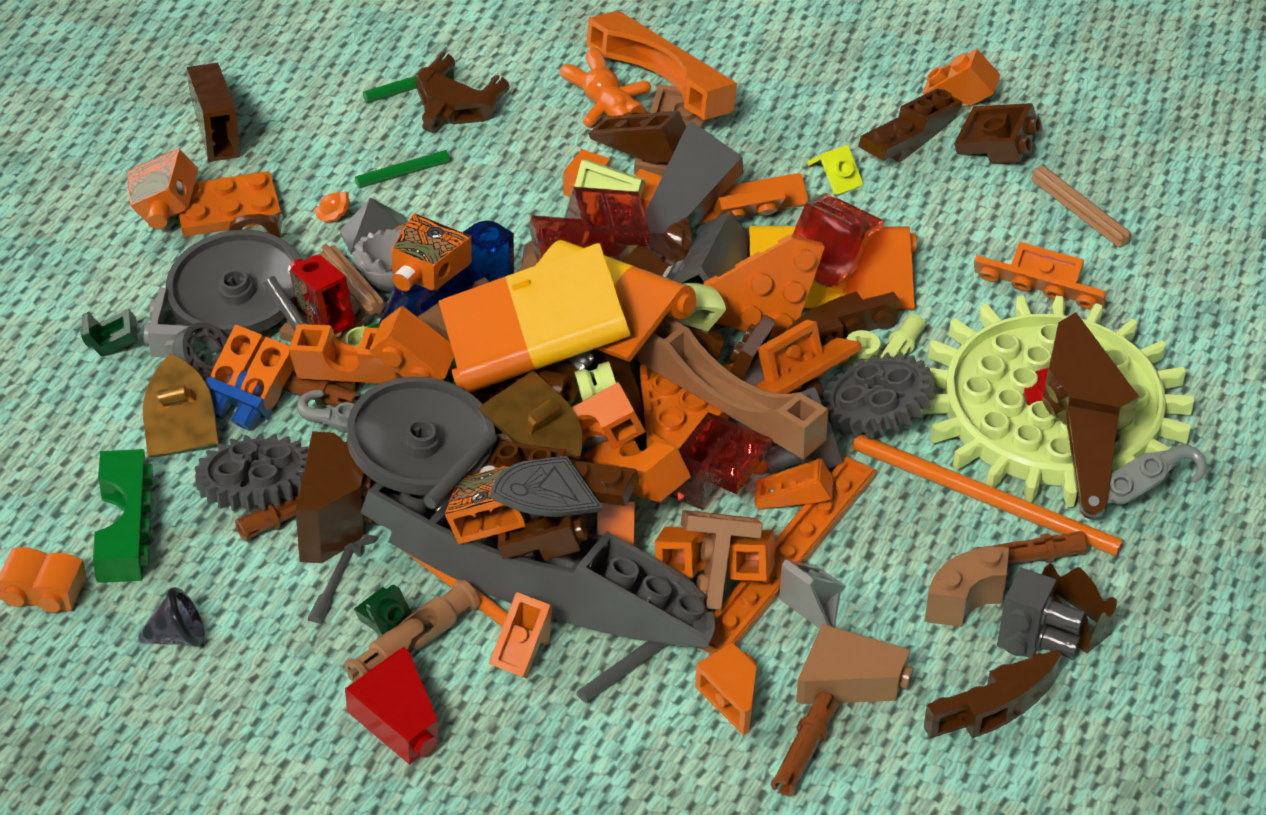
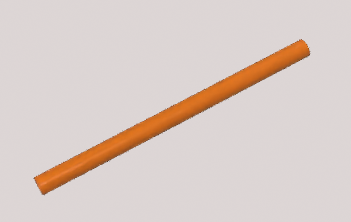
[852,434,1124,557]

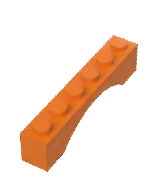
[586,10,737,120]

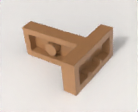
[681,510,763,610]

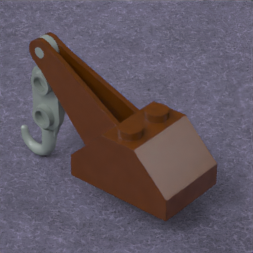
[1042,312,1207,519]
[295,390,377,563]

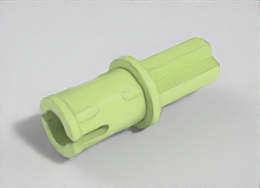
[879,314,925,359]

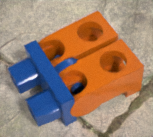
[205,324,295,431]

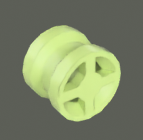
[845,330,880,367]

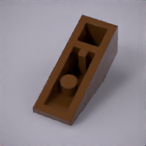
[588,111,686,164]

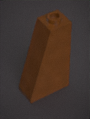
[186,62,240,162]

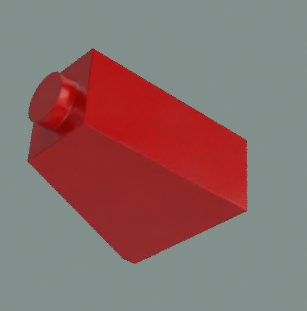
[345,647,439,765]

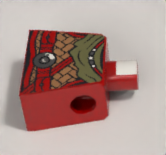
[288,254,355,335]

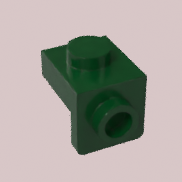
[80,309,138,357]
[354,585,412,635]

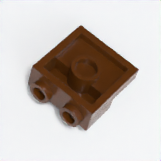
[954,103,1042,164]
[498,512,588,561]

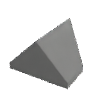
[779,559,846,629]

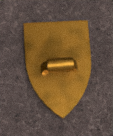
[143,353,219,458]
[479,371,582,459]

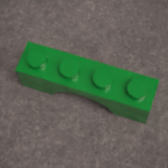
[93,449,154,583]

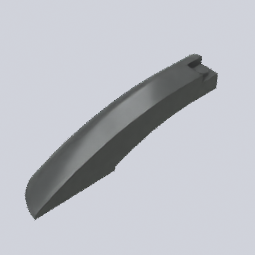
[361,483,715,648]

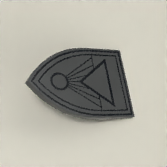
[489,456,603,519]

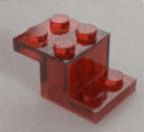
[529,186,651,263]
[792,192,885,287]
[668,412,772,510]

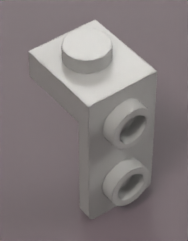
[144,287,195,358]

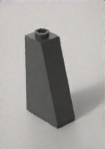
[640,121,744,251]
[673,211,749,330]

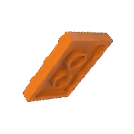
[178,171,281,237]

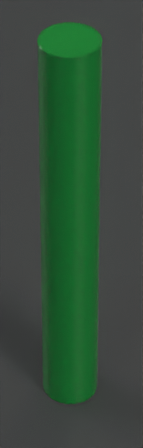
[363,69,454,103]
[355,150,450,189]

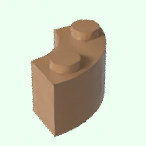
[924,546,1009,627]

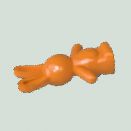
[560,48,651,127]

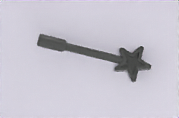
[308,534,376,624]

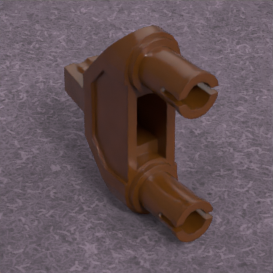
[415,52,510,133]

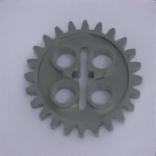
[821,352,936,439]
[195,433,308,512]

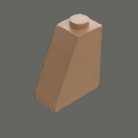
[796,624,914,704]

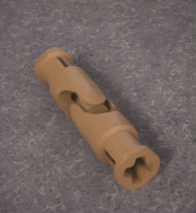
[344,580,480,682]

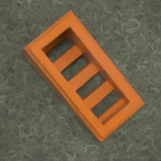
[754,458,833,509]

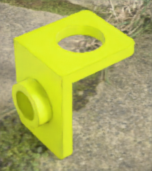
[807,144,863,195]

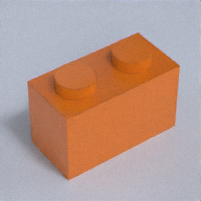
[369,306,454,380]

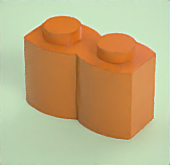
[0,547,87,613]

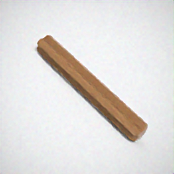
[1031,165,1132,248]
[320,244,386,316]

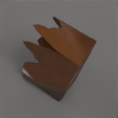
[1042,563,1117,654]

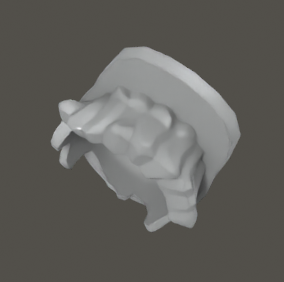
[352,229,419,293]

